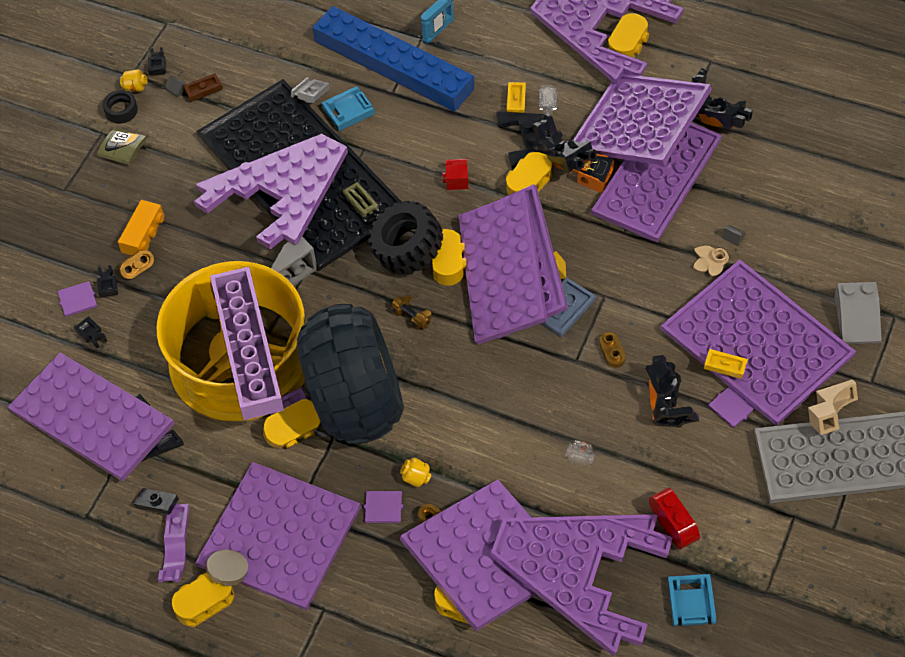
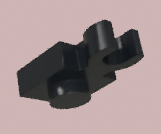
[148,47,166,75]
[97,265,118,298]
[74,316,107,348]

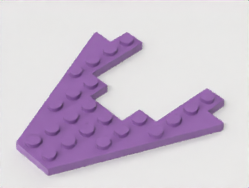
[531,0,684,84]

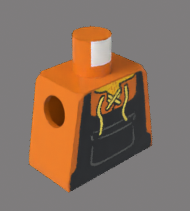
[574,154,615,193]

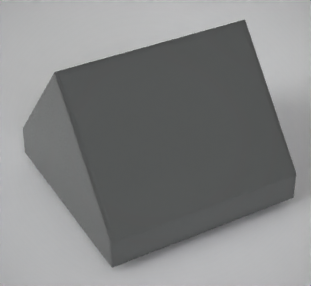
[165,76,187,97]
[722,225,746,246]

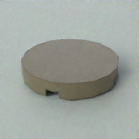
[206,549,248,586]

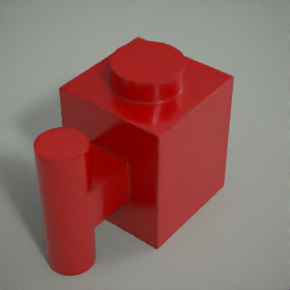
[442,159,469,190]

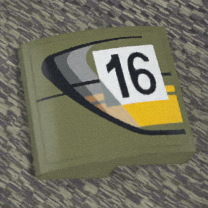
[97,127,146,165]

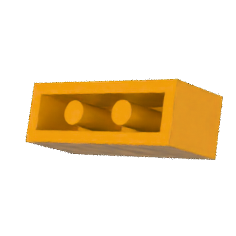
[118,200,165,258]

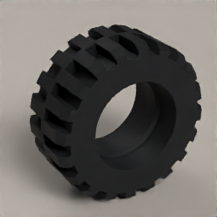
[368,201,443,275]

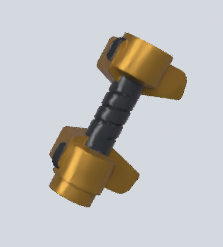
[391,295,431,329]

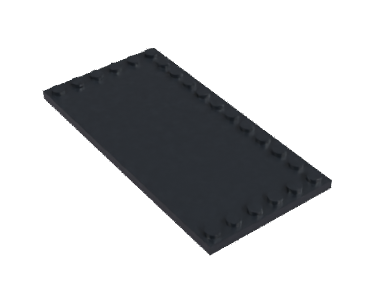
[197,79,403,270]

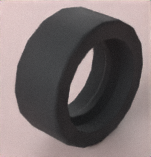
[103,90,138,124]

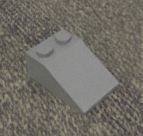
[271,237,317,286]
[834,282,882,344]

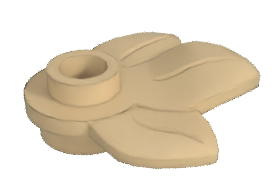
[693,246,729,276]

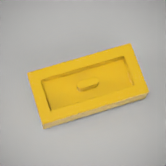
[507,82,526,113]
[704,349,748,379]

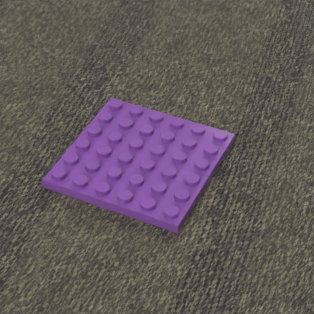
[574,74,712,166]
[196,462,361,611]
[400,480,536,632]

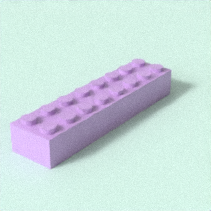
[210,267,284,420]

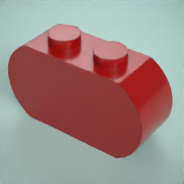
[649,488,700,550]

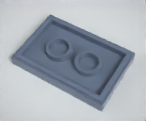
[540,277,596,338]

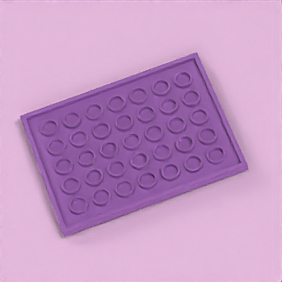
[661,259,856,426]

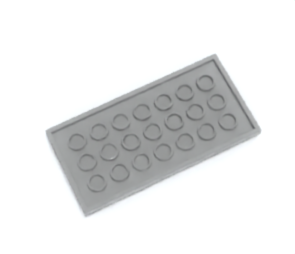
[754,412,905,503]

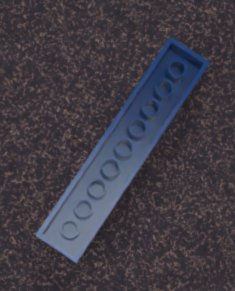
[312,6,474,112]

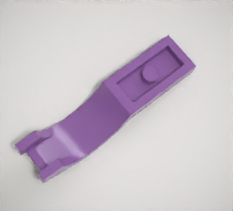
[158,504,190,583]

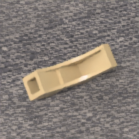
[808,380,858,435]

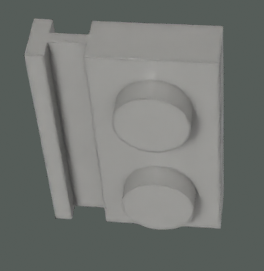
[291,77,330,103]

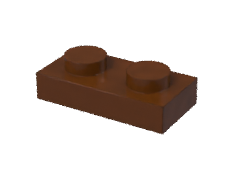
[183,73,223,102]

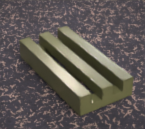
[343,182,379,218]

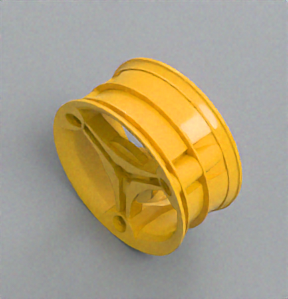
[157,261,305,421]

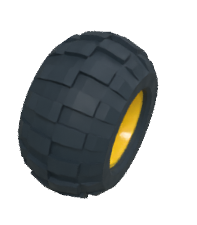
[297,304,404,444]

